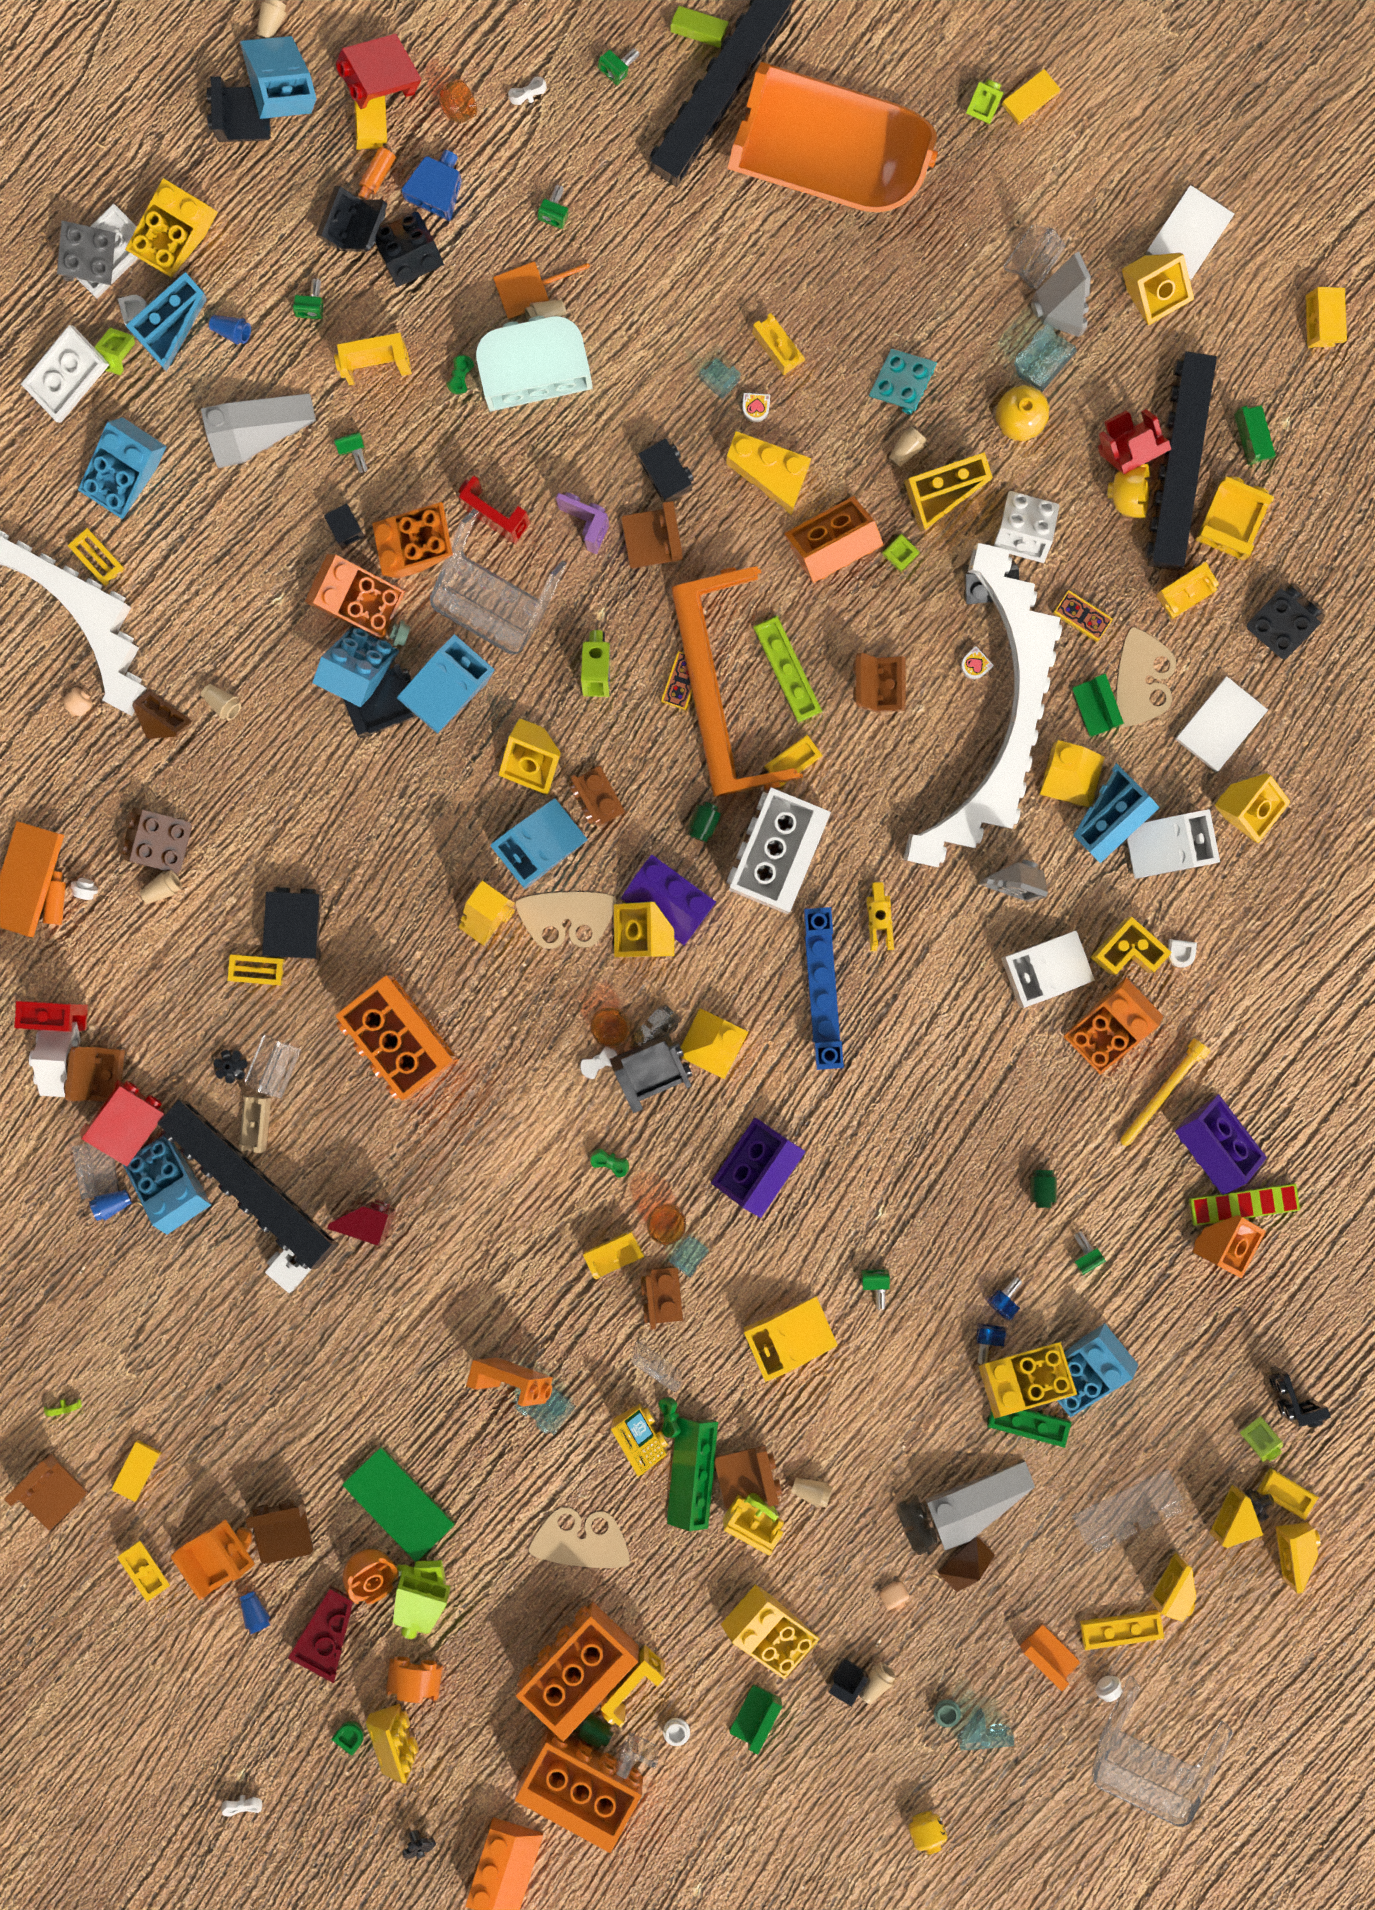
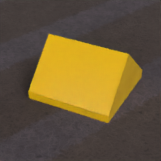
[1209,1485,1263,1548]

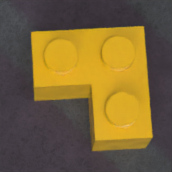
[1090,917,1172,975]

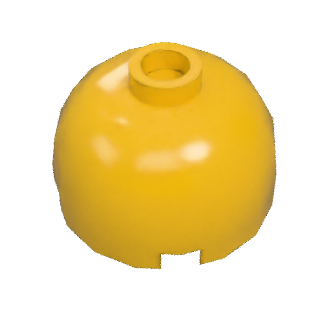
[995,385,1050,441]
[1108,463,1150,518]

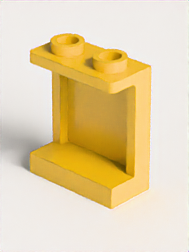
[334,333,412,385]
[1195,476,1274,561]
[600,1645,665,1727]

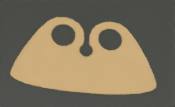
[1116,627,1176,727]
[515,892,617,949]
[529,1507,630,1568]

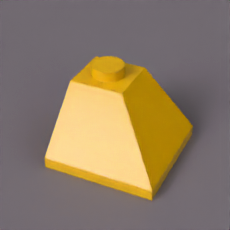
[1122,253,1194,325]
[498,718,561,795]
[1039,740,1105,808]
[1214,773,1290,843]
[614,902,674,957]
[680,1008,748,1079]
[1275,1522,1321,1594]
[1149,1552,1196,1622]

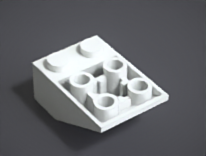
[1127,809,1220,879]
[1001,931,1095,1008]

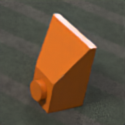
[1192,1215,1266,1278]

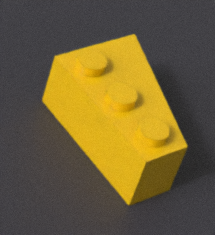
[726,431,811,515]
[904,452,993,532]
[458,880,515,946]

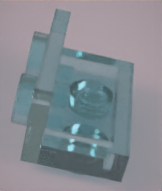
[1014,324,1077,392]
[513,1386,576,1435]

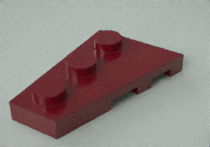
[288,1586,353,1683]

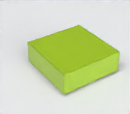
[882,534,920,573]

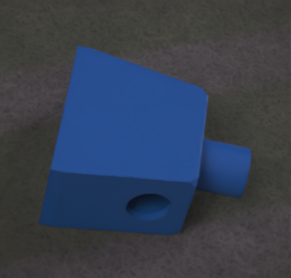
[401,150,462,221]

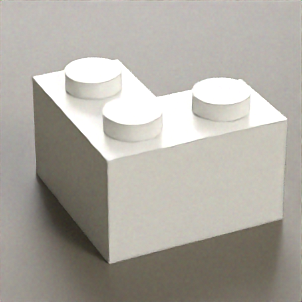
[29,1022,81,1097]

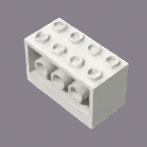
[726,788,831,915]

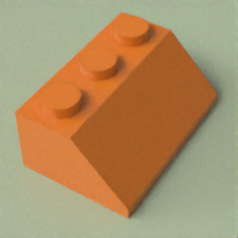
[784,496,883,583]
[465,1817,544,1910]

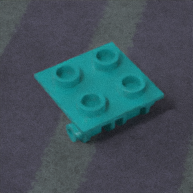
[869,348,937,415]

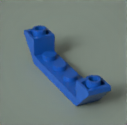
[804,907,844,1070]

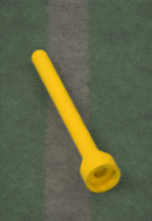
[1120,1038,1211,1146]

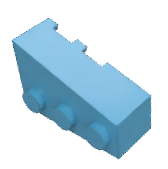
[125,272,207,372]
[1073,763,1160,863]

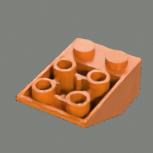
[372,502,453,578]
[304,554,405,639]
[1063,977,1163,1075]

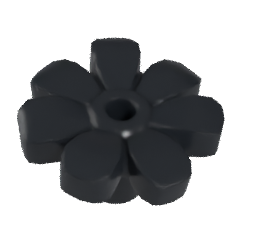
[213,1050,248,1084]
[1245,1488,1274,1522]
[402,1830,436,1859]

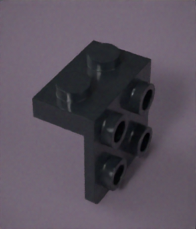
[207,76,271,142]
[316,186,387,252]
[375,212,444,287]
[1247,581,1325,659]
[1269,1366,1331,1427]

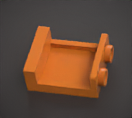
[466,1358,553,1406]
[170,1519,255,1600]

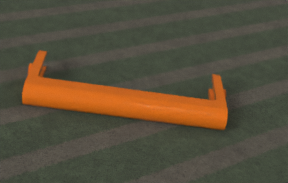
[671,566,803,797]

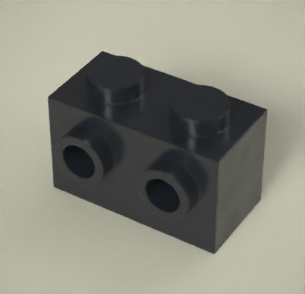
[638,438,694,503]

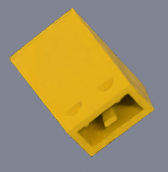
[125,178,218,278]
[743,1296,838,1382]
[978,1342,1077,1419]
[720,1584,819,1679]
[365,1704,418,1784]

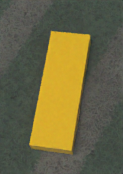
[1079,1610,1164,1650]

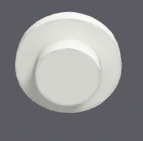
[70,878,98,900]
[1095,1676,1122,1702]
[663,1718,690,1746]

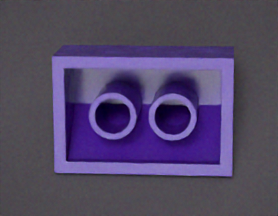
[620,854,716,946]
[1175,1094,1267,1195]
[711,1117,806,1218]

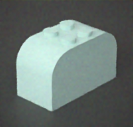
[476,316,593,412]

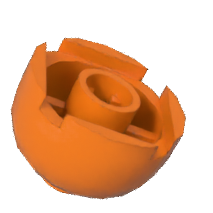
[342,1548,399,1604]

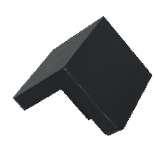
[324,503,365,549]
[827,1658,868,1707]

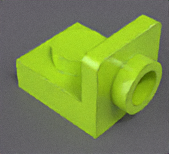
[966,78,1004,124]
[94,327,135,375]
[1240,1416,1283,1462]

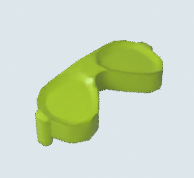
[44,1399,82,1416]
[744,1493,779,1522]

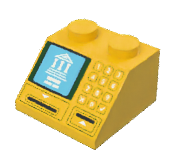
[611,1403,669,1476]

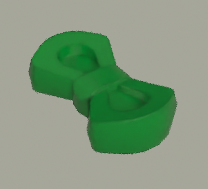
[446,354,474,395]
[590,1148,629,1178]
[658,1397,681,1438]

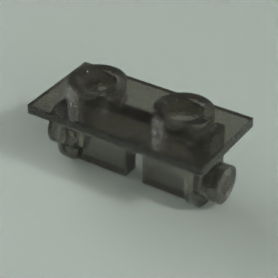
[629,1004,682,1048]
[896,1495,937,1555]

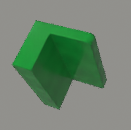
[1234,405,1276,465]
[1072,674,1124,737]
[730,1684,783,1755]

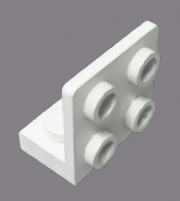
[994,491,1059,563]

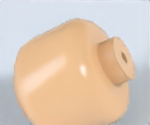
[63,687,93,716]
[880,1581,909,1611]

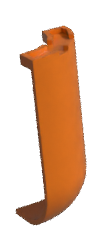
[727,62,939,212]

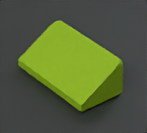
[671,6,729,48]

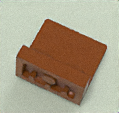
[622,501,682,569]
[569,766,626,828]
[641,1266,683,1330]
[4,1454,88,1530]

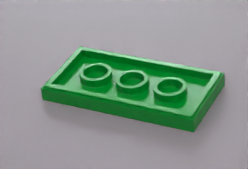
[342,1446,455,1562]

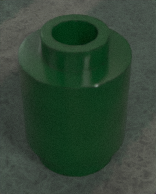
[687,801,722,843]
[1030,1170,1057,1208]
[573,1713,614,1750]

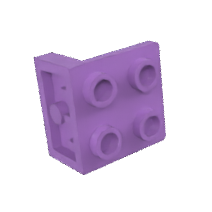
[556,492,609,554]

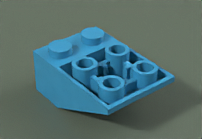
[240,36,317,119]
[78,417,167,519]
[312,627,399,707]
[397,634,495,734]
[490,798,588,889]
[123,1135,211,1235]
[1057,1323,1139,1417]

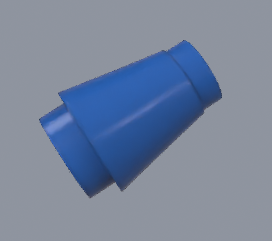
[209,315,251,345]
[89,1189,132,1221]
[239,1591,271,1635]

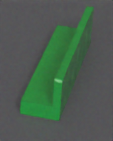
[667,1417,718,1531]

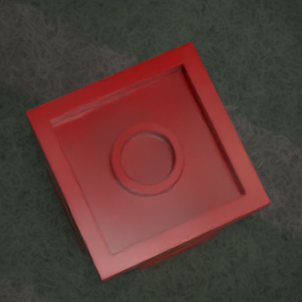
[1098,409,1171,474]

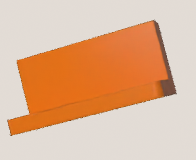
[1020,1624,1080,1691]

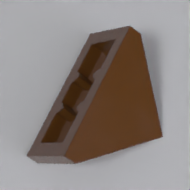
[132,690,192,739]
[938,1536,995,1592]

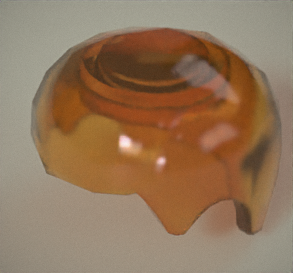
[439,79,477,123]
[590,1006,631,1049]
[646,1204,686,1245]

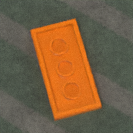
[0,821,64,937]

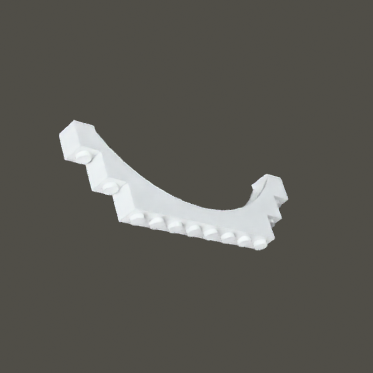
[0,531,147,716]
[903,543,1062,867]

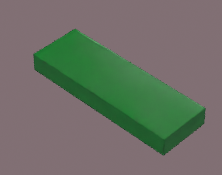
[986,1409,1072,1448]

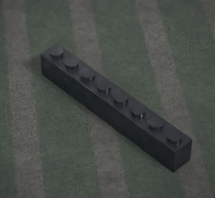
[649,0,792,187]
[1145,351,1217,571]
[157,1100,339,1269]

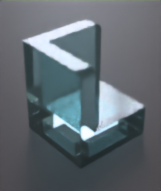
[699,359,741,400]
[669,1234,709,1278]

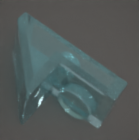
[957,1708,1014,1751]

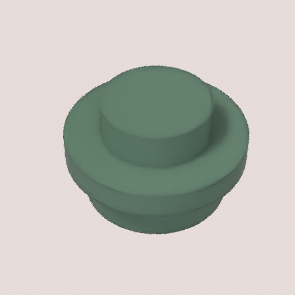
[389,620,410,646]
[933,1699,961,1727]

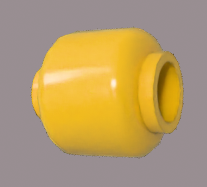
[908,1810,948,1855]

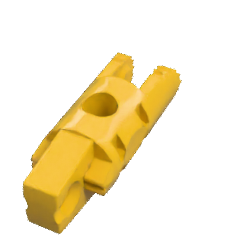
[867,882,894,951]

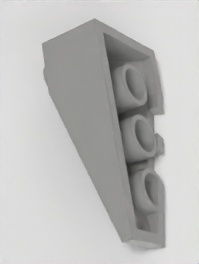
[1031,252,1091,337]
[201,394,316,468]
[979,859,1048,902]
[925,1461,1035,1550]

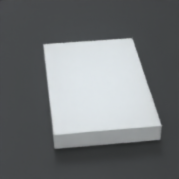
[1145,185,1234,281]
[57,203,138,299]
[21,325,110,423]
[1175,677,1268,772]

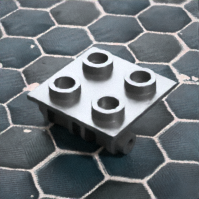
[57,221,116,286]

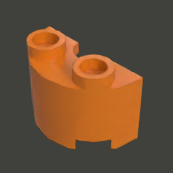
[386,1656,443,1703]

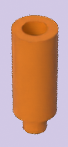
[358,147,396,200]
[42,871,66,925]

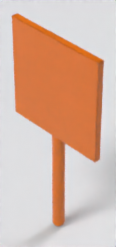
[493,261,590,320]

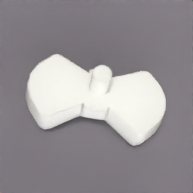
[508,77,547,105]
[580,1046,618,1079]
[221,1795,262,1816]

